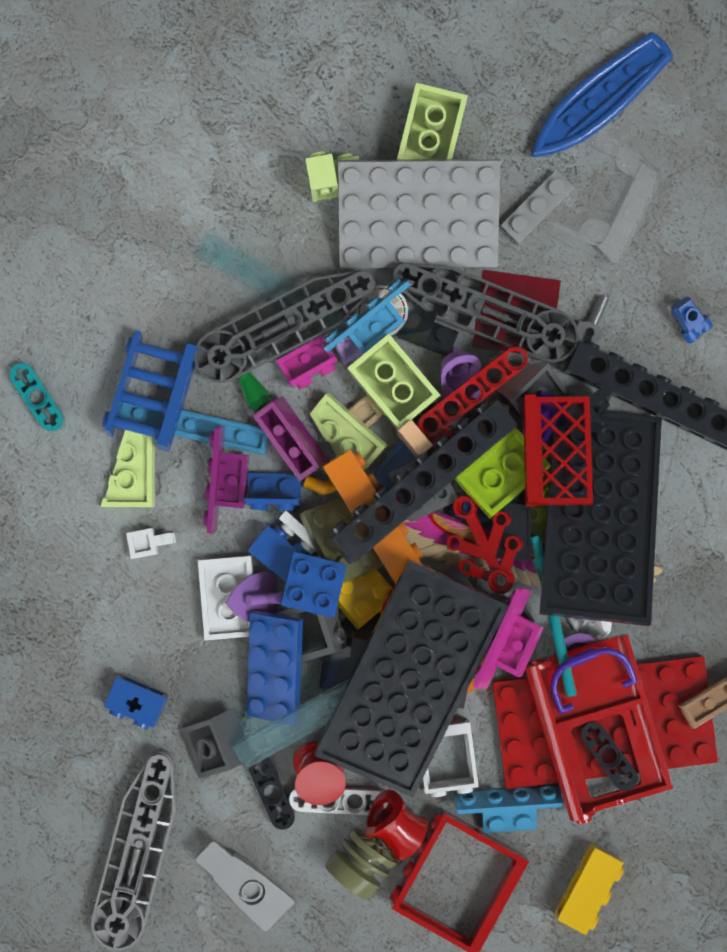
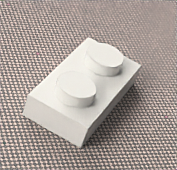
[279,511,318,554]

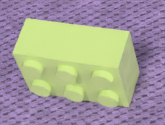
[397,83,468,160]
[347,334,440,431]

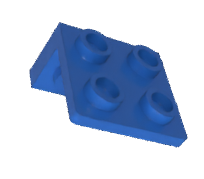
[244,473,301,511]
[281,552,347,618]

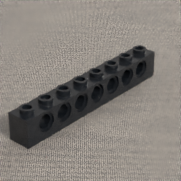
[563,340,727,450]
[328,400,518,564]

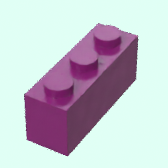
[253,396,329,482]

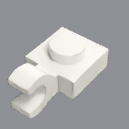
[126,528,177,559]

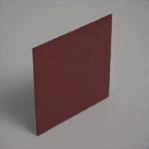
[472,270,561,354]

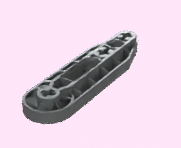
[391,263,579,364]
[194,270,376,383]

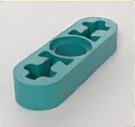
[10,363,65,432]

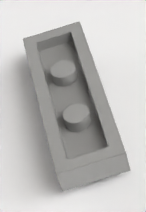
[500,170,575,245]

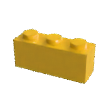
[554,842,624,935]

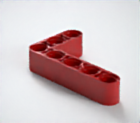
[418,345,528,466]

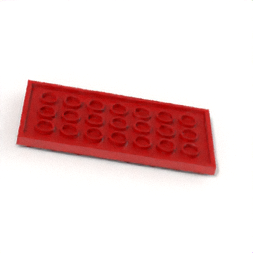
[492,655,718,789]

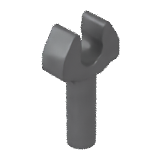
[577,295,609,343]

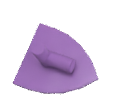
[225,571,283,622]

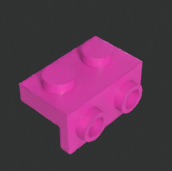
[277,335,338,390]

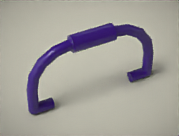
[550,647,638,714]

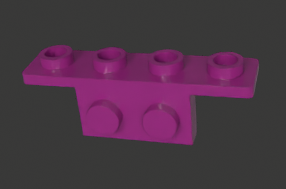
[203,426,249,534]

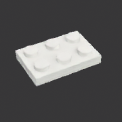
[198,556,253,641]

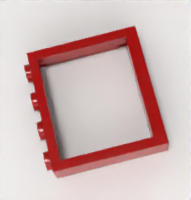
[389,809,529,952]

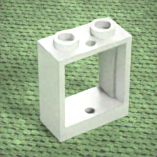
[423,719,479,797]

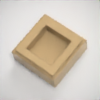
[349,395,384,428]

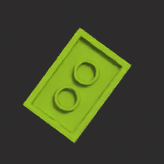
[454,427,551,519]

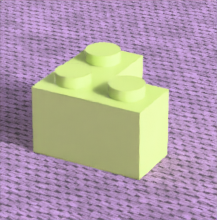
[305,152,359,202]

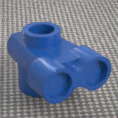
[671,297,713,343]

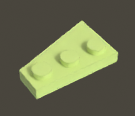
[310,393,388,471]
[100,430,155,507]

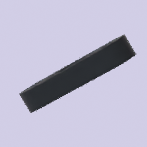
[579,721,638,791]
[249,754,295,830]

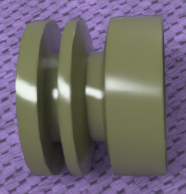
[325,827,397,901]

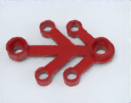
[446,496,523,594]

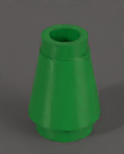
[238,372,272,413]

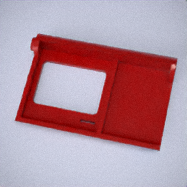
[525,634,673,824]

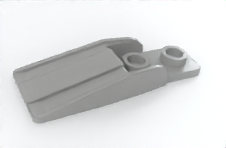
[196,840,294,932]

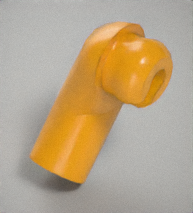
[304,476,337,495]

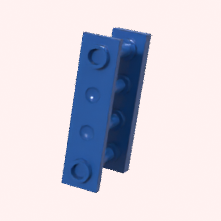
[102,330,197,452]

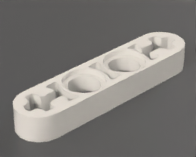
[289,787,384,815]

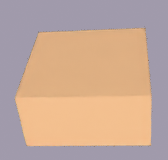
[397,420,433,458]

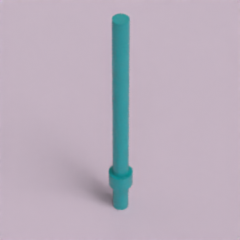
[530,535,577,697]

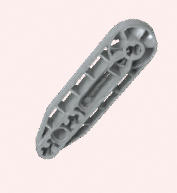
[91,751,177,951]

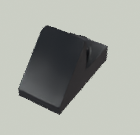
[400,311,459,356]
[560,385,613,433]

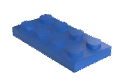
[247,610,303,726]

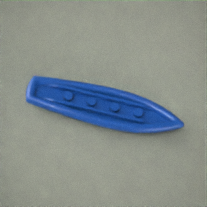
[531,32,673,158]

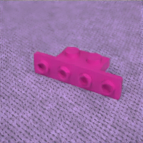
[473,587,544,690]

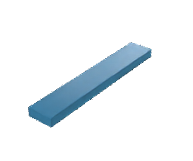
[119,403,269,455]

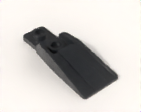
[489,490,531,561]

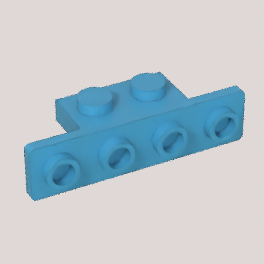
[323,279,411,354]
[454,785,563,833]

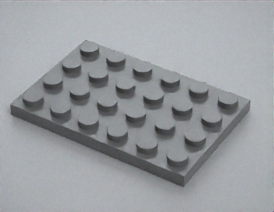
[338,159,500,268]

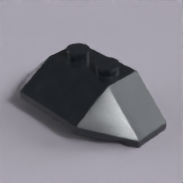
[319,613,381,707]

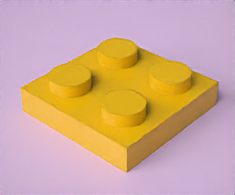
[337,570,393,629]

